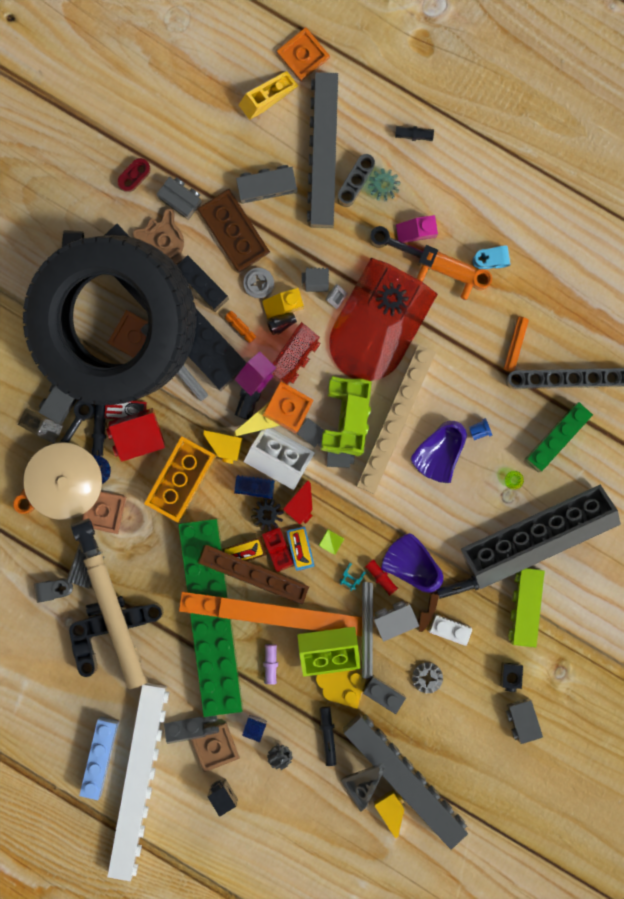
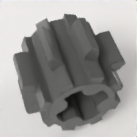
[267,744,293,770]

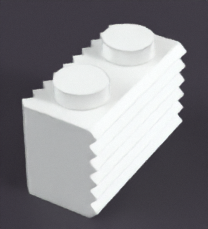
[428,614,472,646]

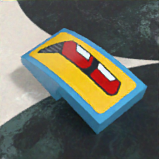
[287,527,315,571]

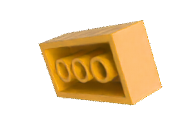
[144,436,217,523]

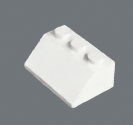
[244,428,315,490]

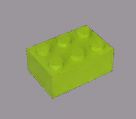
[297,627,361,677]

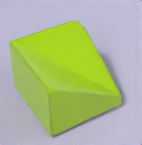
[318,529,345,555]

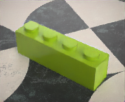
[508,568,545,648]

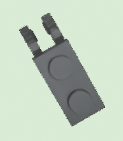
[164,715,219,744]

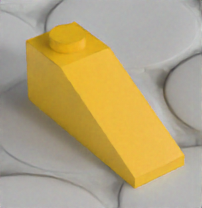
[238,71,298,120]

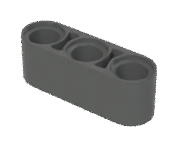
[338,154,375,207]

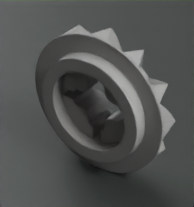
[244,268,274,298]
[412,663,443,694]

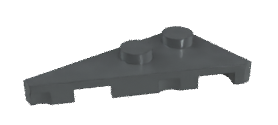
[341,763,386,812]

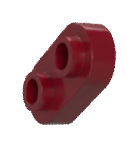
[118,158,151,192]

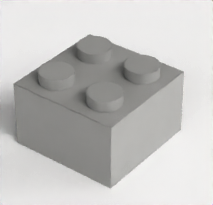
[373,601,419,642]

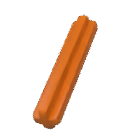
[504,317,529,372]

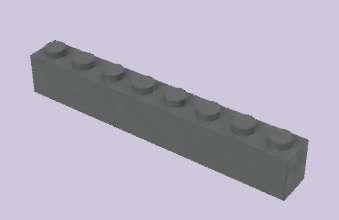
[307,72,338,228]

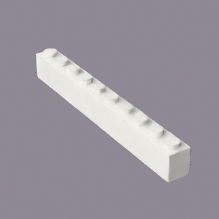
[108,683,169,881]

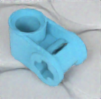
[472,246,511,269]

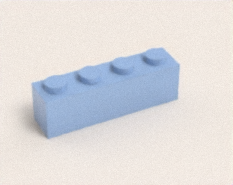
[79,717,119,800]

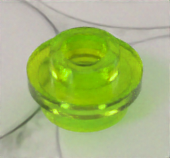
[505,471,524,490]

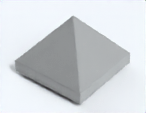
[326,284,348,309]

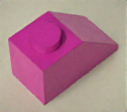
[396,215,438,243]

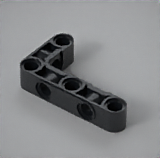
[69,603,164,677]

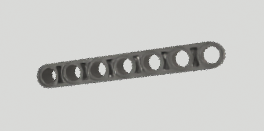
[506,368,624,389]

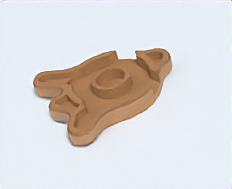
[133,208,184,264]

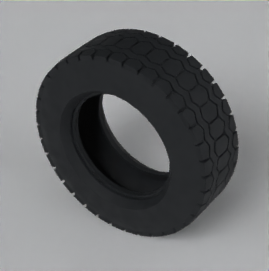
[23,235,197,405]

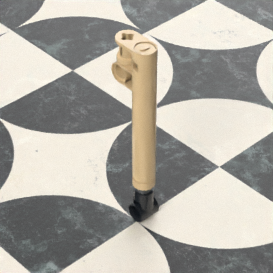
[71,518,148,690]

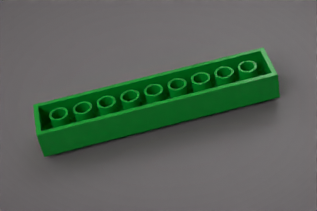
[178,519,243,717]

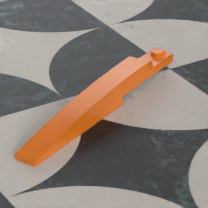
[179,592,362,637]

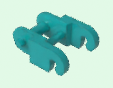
[339,562,366,592]

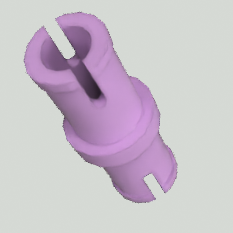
[263,644,278,684]

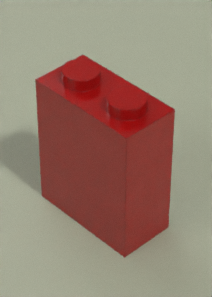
[106,408,165,462]

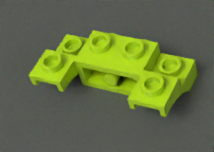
[320,376,372,456]

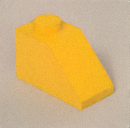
[262,288,304,319]
[203,430,243,464]
[374,790,405,839]

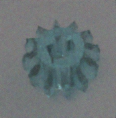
[368,168,400,202]

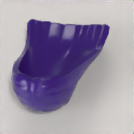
[411,421,467,483]
[381,533,443,593]

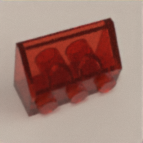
[272,322,321,385]

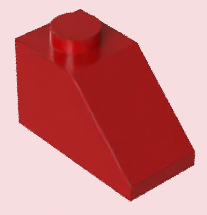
[283,481,313,524]

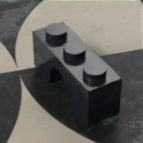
[177,255,229,312]

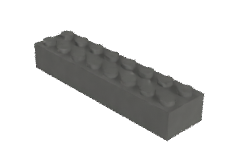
[461,484,621,589]
[343,713,468,850]

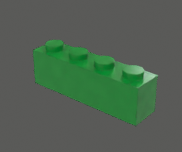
[524,402,593,472]

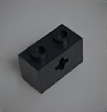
[207,780,238,817]

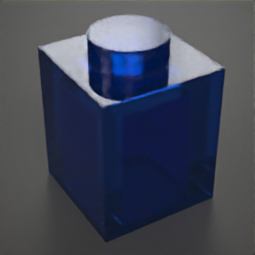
[242,714,267,742]

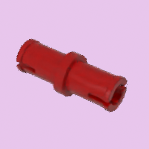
[365,559,398,596]

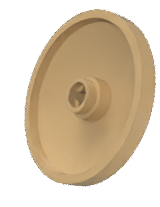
[24,442,102,520]

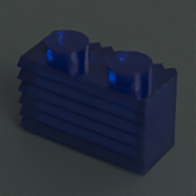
[234,475,275,499]

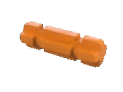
[225,311,256,343]

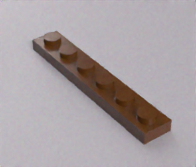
[197,545,310,605]

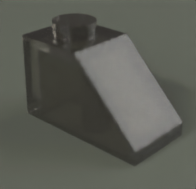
[18,408,63,443]

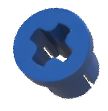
[469,418,493,441]

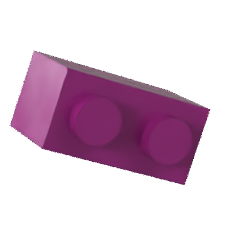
[234,351,276,396]

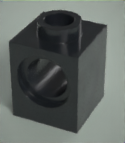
[500,662,523,692]

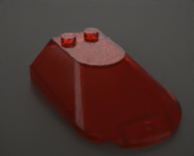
[329,257,438,381]

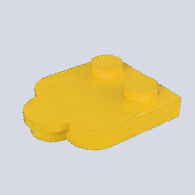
[316,669,366,709]

